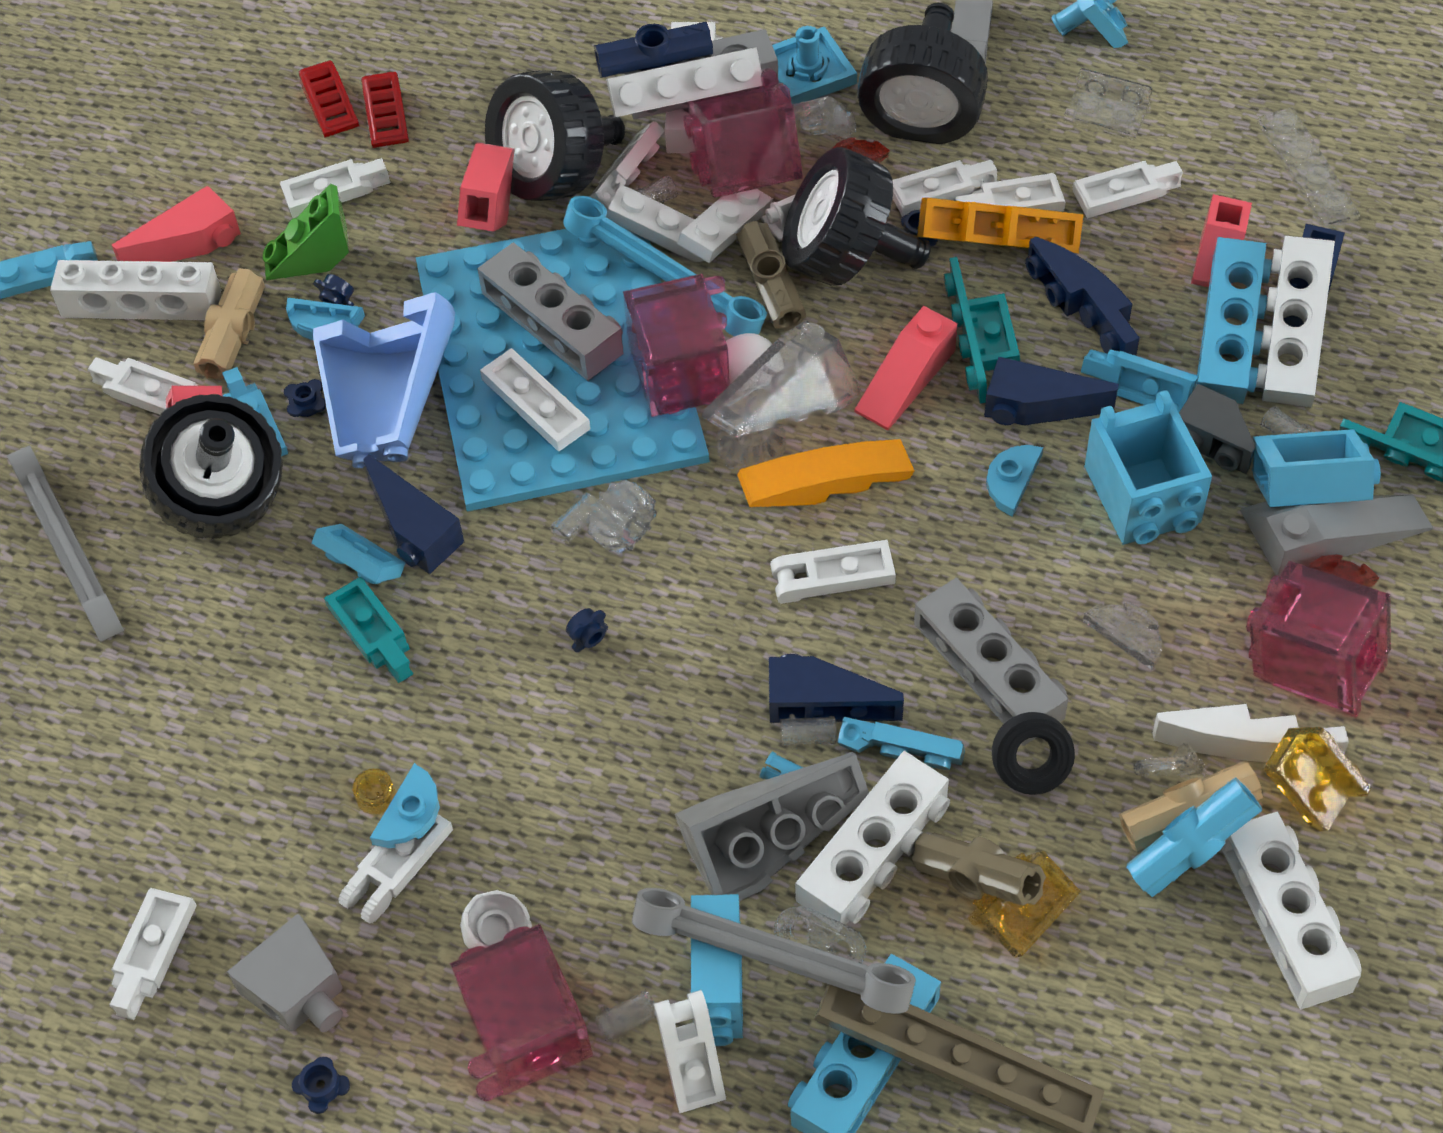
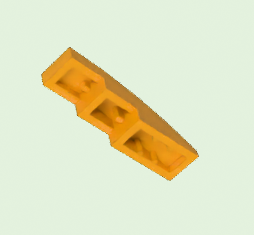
[917,197,1083,254]
[737,439,915,507]

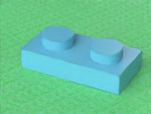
[311,524,406,584]

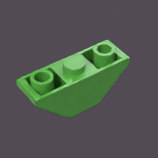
[263,183,349,280]

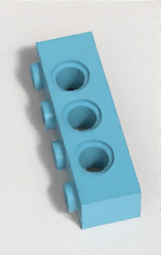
[1195,237,1272,404]
[788,954,941,1133]

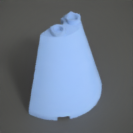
[313,292,455,468]

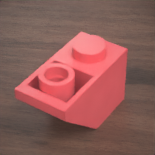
[457,143,515,232]
[1191,194,1252,287]

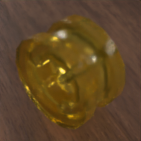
[352,769,396,814]

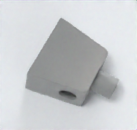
[227,914,343,1032]

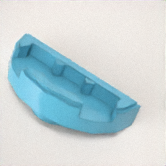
[286,298,365,340]
[986,445,1043,517]
[370,763,440,848]

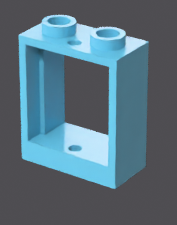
[1252,429,1381,507]
[691,894,743,1046]

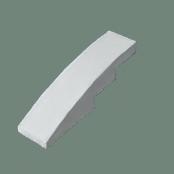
[1152,704,1349,764]

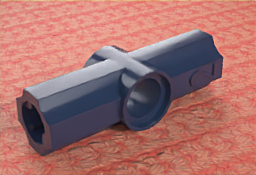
[594,22,713,78]

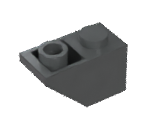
[1179,384,1256,474]

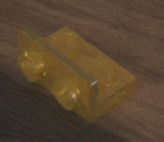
[1263,727,1372,831]
[967,850,1081,958]

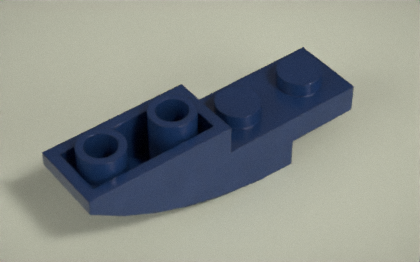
[1025,237,1140,356]

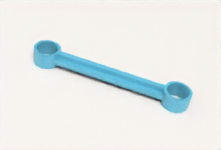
[563,196,767,337]

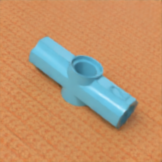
[1126,777,1262,897]

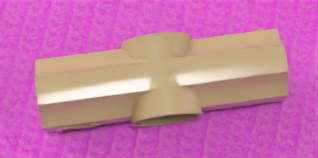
[193,268,265,380]
[1118,761,1263,851]

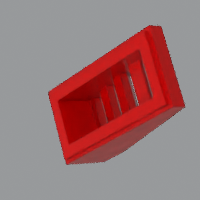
[299,60,360,138]
[361,72,409,148]

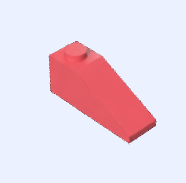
[112,185,241,262]
[854,306,958,430]

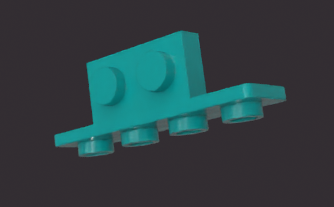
[944,257,1020,404]
[1340,402,1443,482]

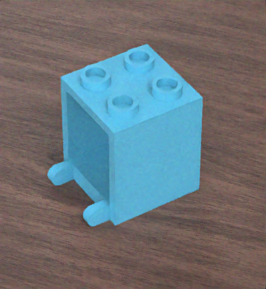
[1084,390,1212,545]

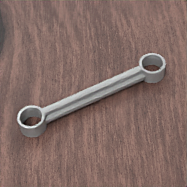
[7,445,124,642]
[632,888,916,1014]

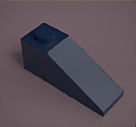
[984,357,1119,426]
[363,454,464,574]
[769,654,904,723]

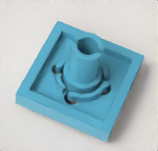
[1052,0,1128,48]
[772,26,857,108]

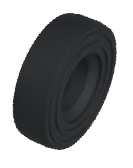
[992,712,1075,795]

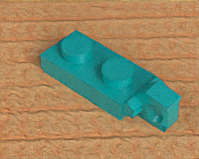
[324,577,413,683]

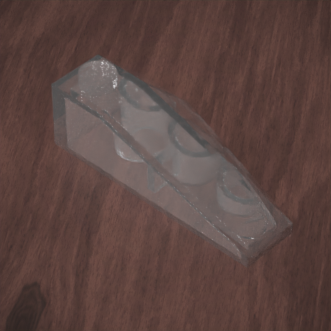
[702,320,861,437]

